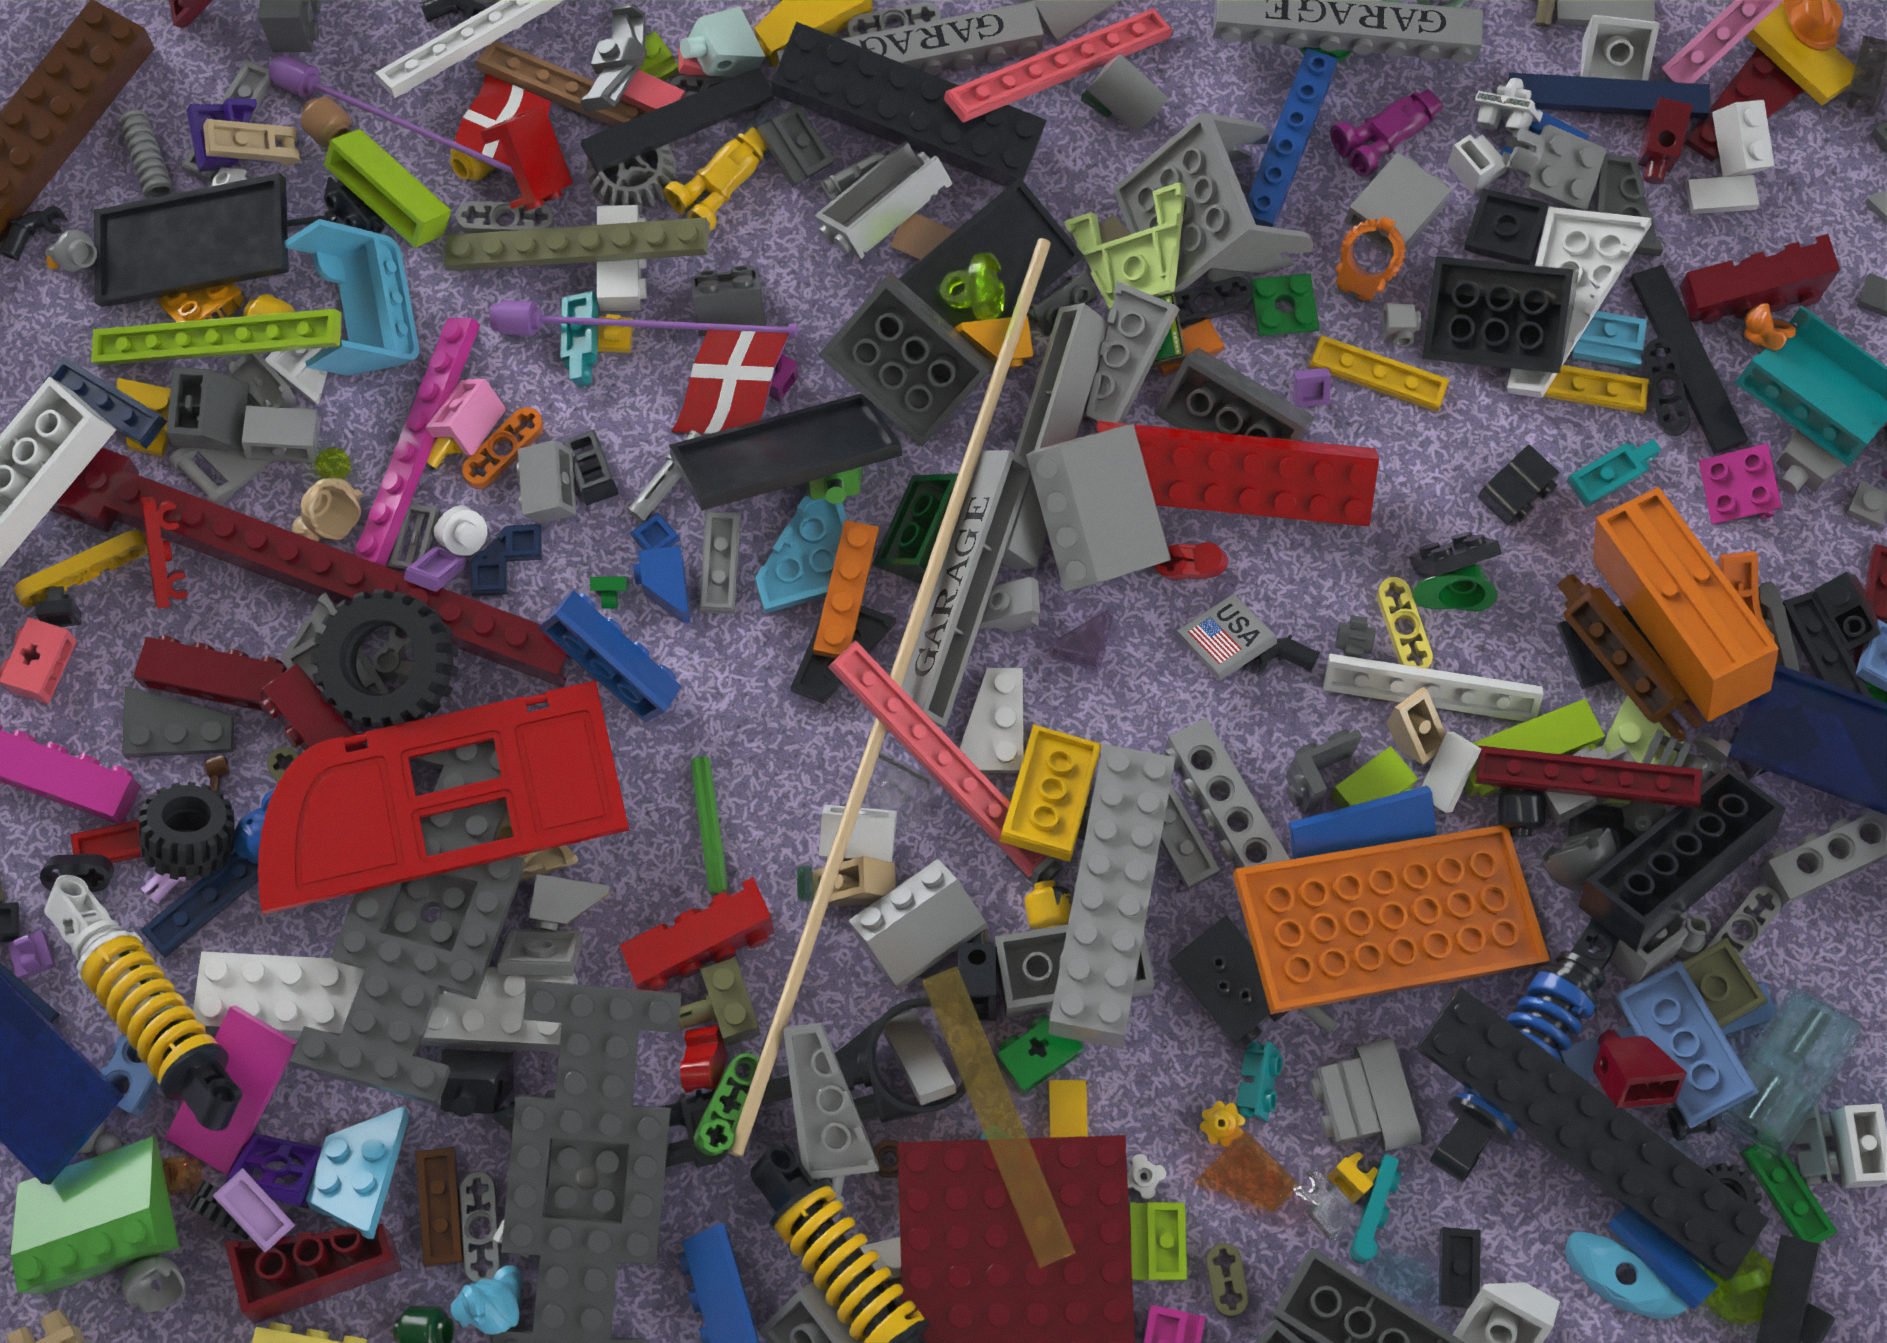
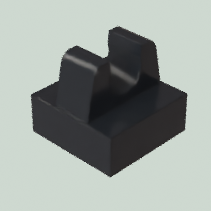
[36,586,81,627]

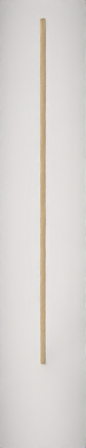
[728,238,1051,1157]

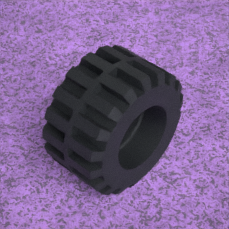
[139,782,234,880]

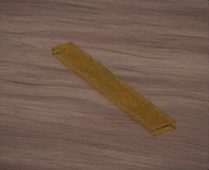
[922,966,1075,1268]

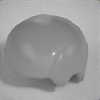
[122,1256,185,1313]

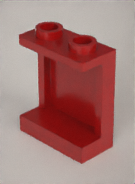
[480,106,573,211]

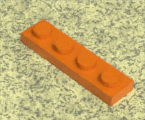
[813,520,879,659]

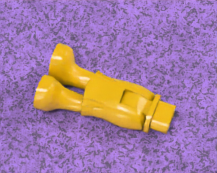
[663,127,768,233]

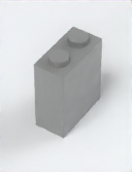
[1345,152,1451,256]

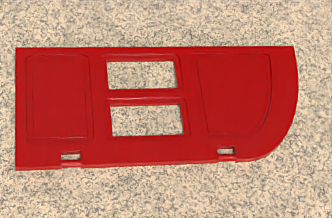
[258,680,630,914]

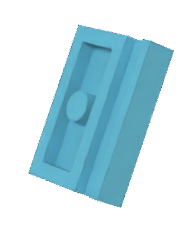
[1570,311,1647,370]

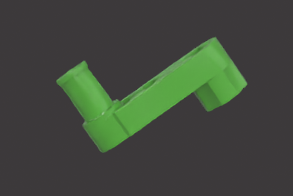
[694,1053,759,1156]

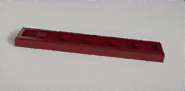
[1475,746,1703,808]

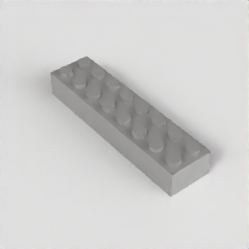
[1048,744,1176,1049]

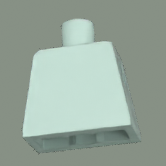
[680,7,765,77]

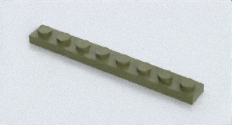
[444,218,710,271]

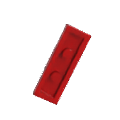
[140,496,188,609]

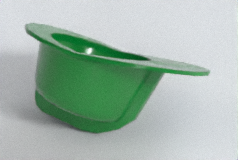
[1412,563,1498,612]

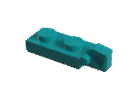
[560,291,598,387]
[1567,439,1662,508]

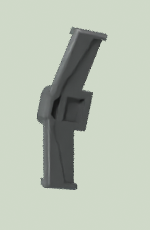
[580,4,647,112]

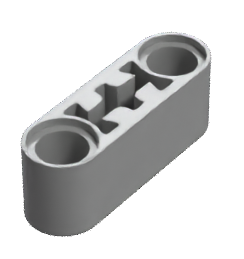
[1354,1038,1421,1152]

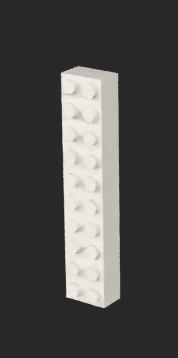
[193,951,578,1053]

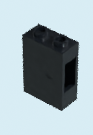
[1169,915,1289,1046]

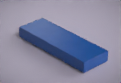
[1607,1208,1719,1310]

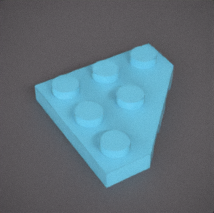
[755,495,867,614]

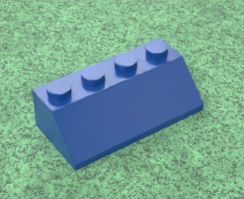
[538,590,681,723]
[678,1222,760,1343]

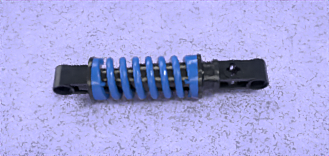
[1429,918,1620,1183]

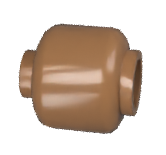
[300,97,351,147]

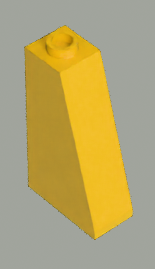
[754,0,873,68]

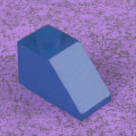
[633,545,691,623]

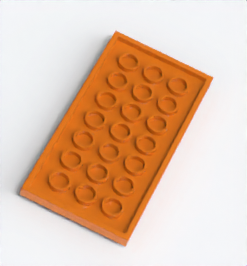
[1232,825,1550,1014]

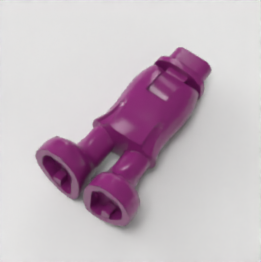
[1330,89,1443,177]

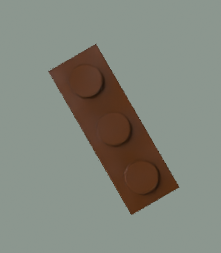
[416,1147,464,1268]

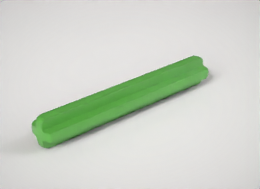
[691,756,729,896]

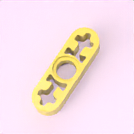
[1377,577,1433,669]

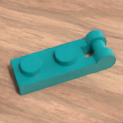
[1350,1154,1402,1264]

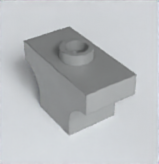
[979,577,1040,632]

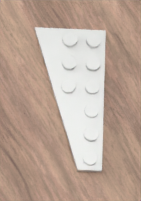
[1507,207,1651,398]

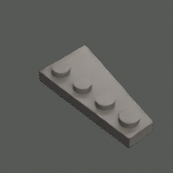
[1086,281,1179,423]
[783,1023,880,1179]

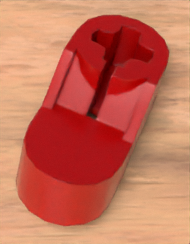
[1155,542,1228,581]

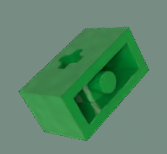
[996,1013,1084,1096]

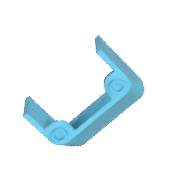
[284,219,419,376]

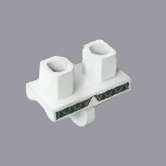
[1475,78,1543,133]

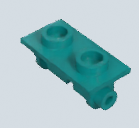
[1236,1041,1283,1123]

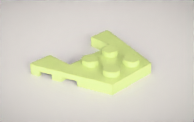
[1065,182,1186,309]

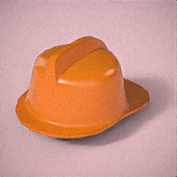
[1784,0,1843,51]

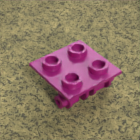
[1699,443,1782,524]

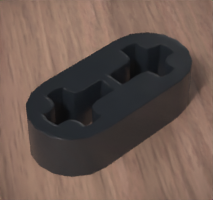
[40,854,114,892]

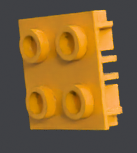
[157,283,245,322]

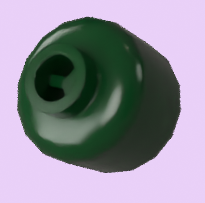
[393,1305,454,1343]

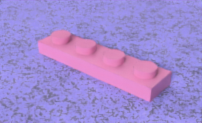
[1661,0,1784,83]

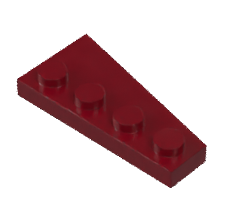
[1684,48,1806,162]

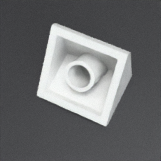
[1581,15,1660,81]

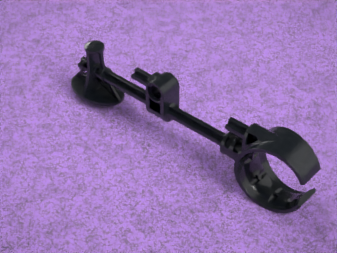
[492,998,979,1188]

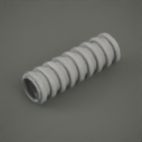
[118,110,173,199]

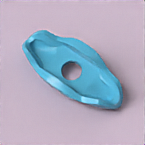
[1565,1231,1688,1319]

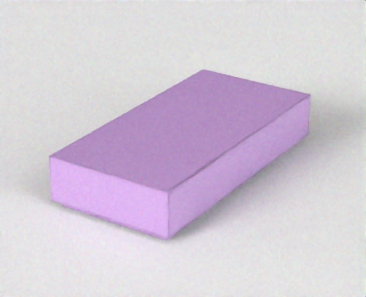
[212,1168,295,1253]

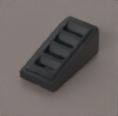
[562,429,619,506]

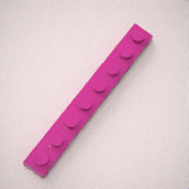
[353,318,480,567]

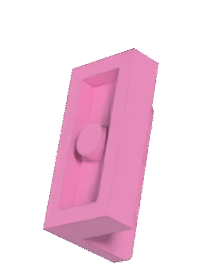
[426,379,506,455]

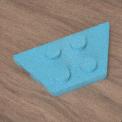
[306,1107,409,1239]

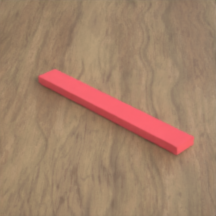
[944,8,1173,123]
[828,640,1047,877]

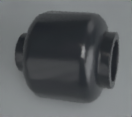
[1498,787,1546,837]

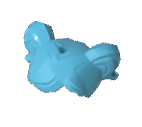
[451,1266,523,1335]

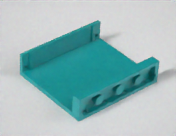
[1735,306,1887,467]

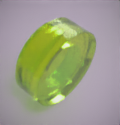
[315,447,352,479]

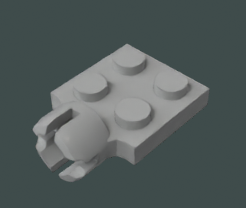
[1502,124,1607,211]

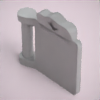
[168,447,273,506]

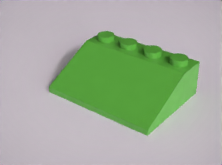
[11,1136,179,1295]

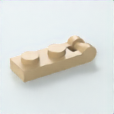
[203,119,300,165]

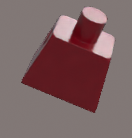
[1637,97,1693,184]
[1593,1029,1687,1109]

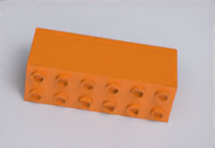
[1593,487,1779,722]

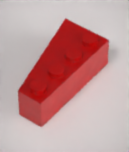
[619,877,774,991]

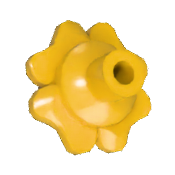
[1200,1100,1245,1147]

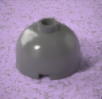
[1540,828,1618,891]

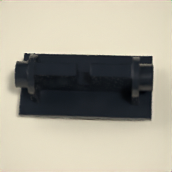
[324,176,385,233]

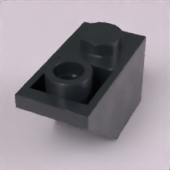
[1815,572,1882,651]

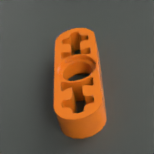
[462,407,544,489]

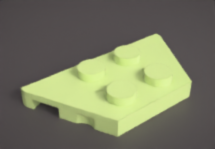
[1600,695,1684,806]

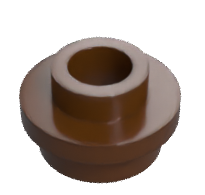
[873,1140,898,1178]

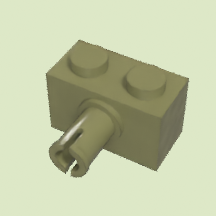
[679,957,761,1047]

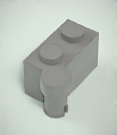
[1610,912,1711,984]

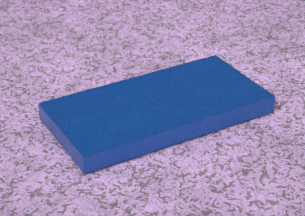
[1289,785,1437,859]

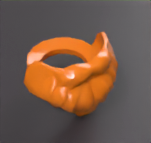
[1744,303,1796,351]

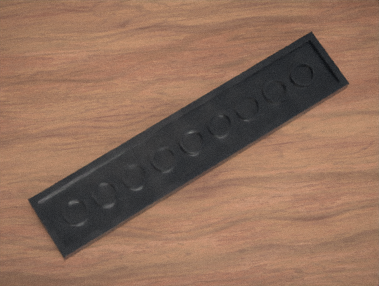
[1415,986,1769,1282]

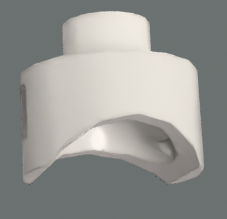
[434,505,487,556]

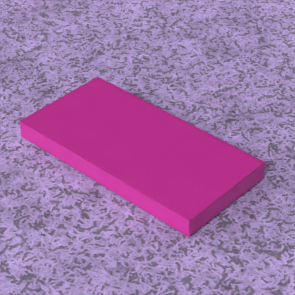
[165,1005,297,1175]

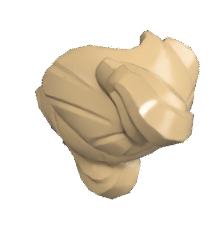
[292,477,363,542]

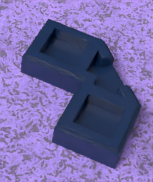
[471,524,542,596]

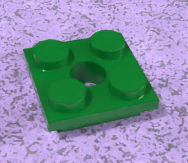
[1250,273,1320,337]

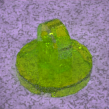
[940,252,1005,321]
[1704,1249,1773,1325]

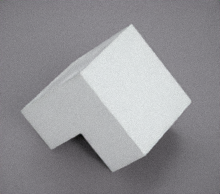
[1447,134,1508,194]

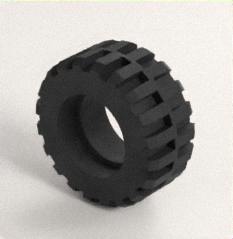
[311,589,459,729]

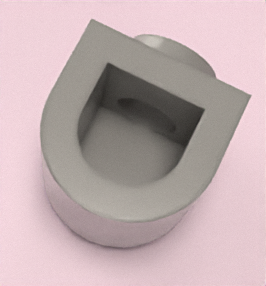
[1382,303,1421,347]

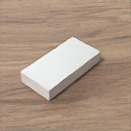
[1685,175,1759,214]
[1422,732,1482,813]

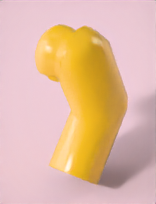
[426,437,465,469]

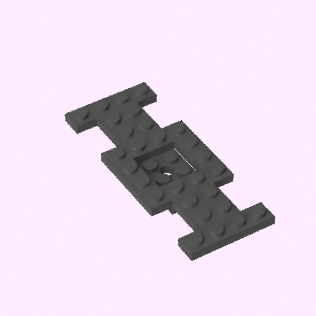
[290,741,526,1106]
[493,980,682,1343]

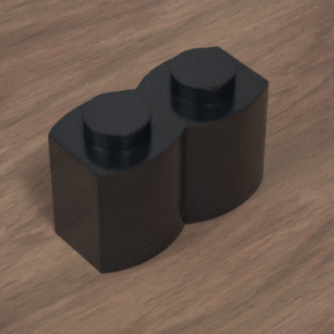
[1477,444,1560,526]

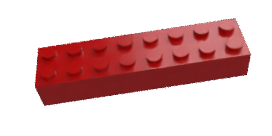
[1096,421,1379,527]

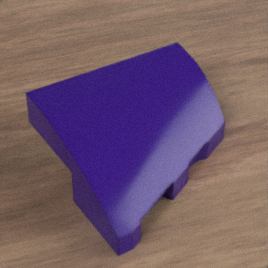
[186,99,257,172]

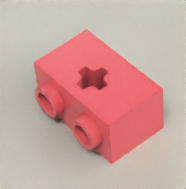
[0,617,77,704]

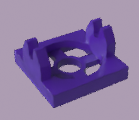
[225,1133,322,1209]

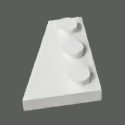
[959,668,1024,773]

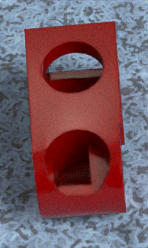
[680,1025,728,1093]

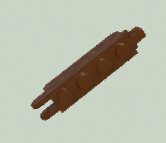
[1557,574,1704,742]

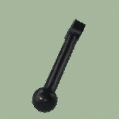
[287,210,337,227]

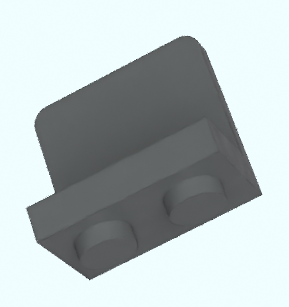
[1285,729,1363,814]

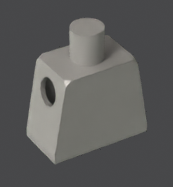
[1776,428,1847,494]

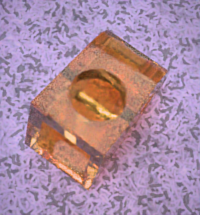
[161,1155,202,1197]

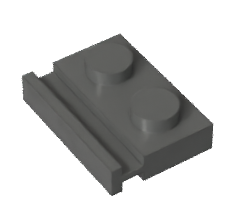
[757,104,835,187]

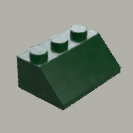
[872,473,960,584]

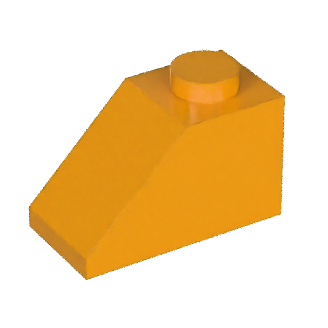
[955,316,1033,369]

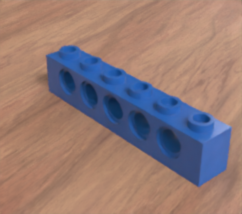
[1246,48,1338,227]

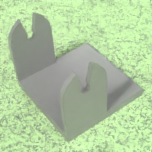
[1113,112,1314,293]

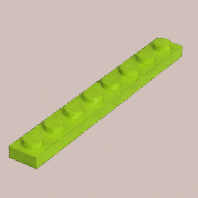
[91,309,342,366]

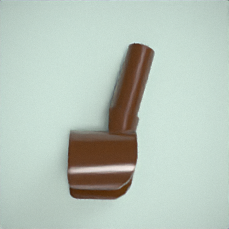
[205,755,230,792]

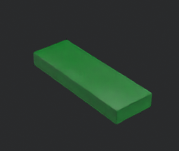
[1739,1133,1838,1244]

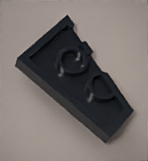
[790,606,896,704]

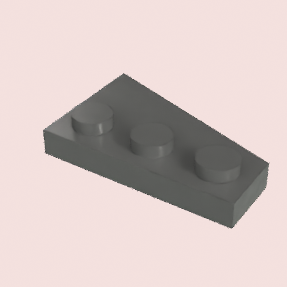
[1595,154,1663,256]
[122,686,234,758]

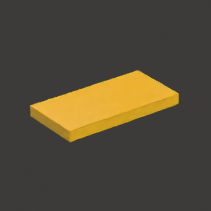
[1746,1,1864,106]
[999,724,1102,862]

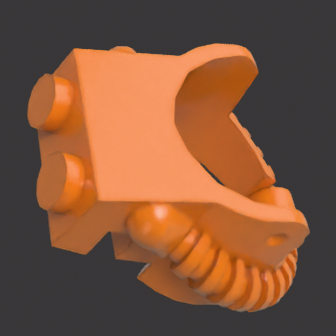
[1335,216,1406,302]

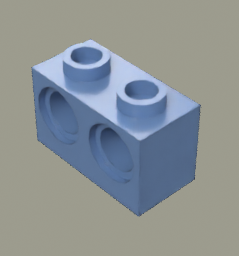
[92,1034,159,1119]

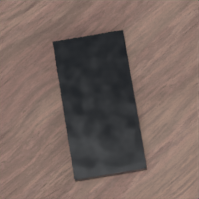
[94,173,289,307]
[898,178,1084,328]
[669,393,902,511]

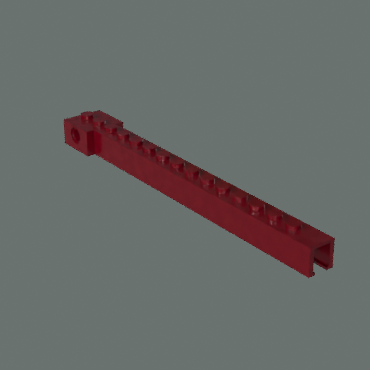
[49,447,571,688]

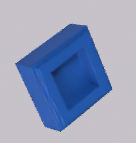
[630,512,680,550]

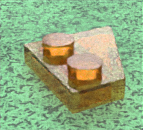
[1194,1130,1300,1213]

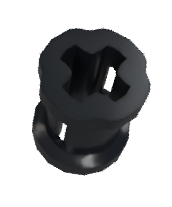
[1667,1107,1716,1141]

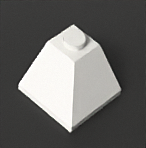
[1452,1282,1560,1343]

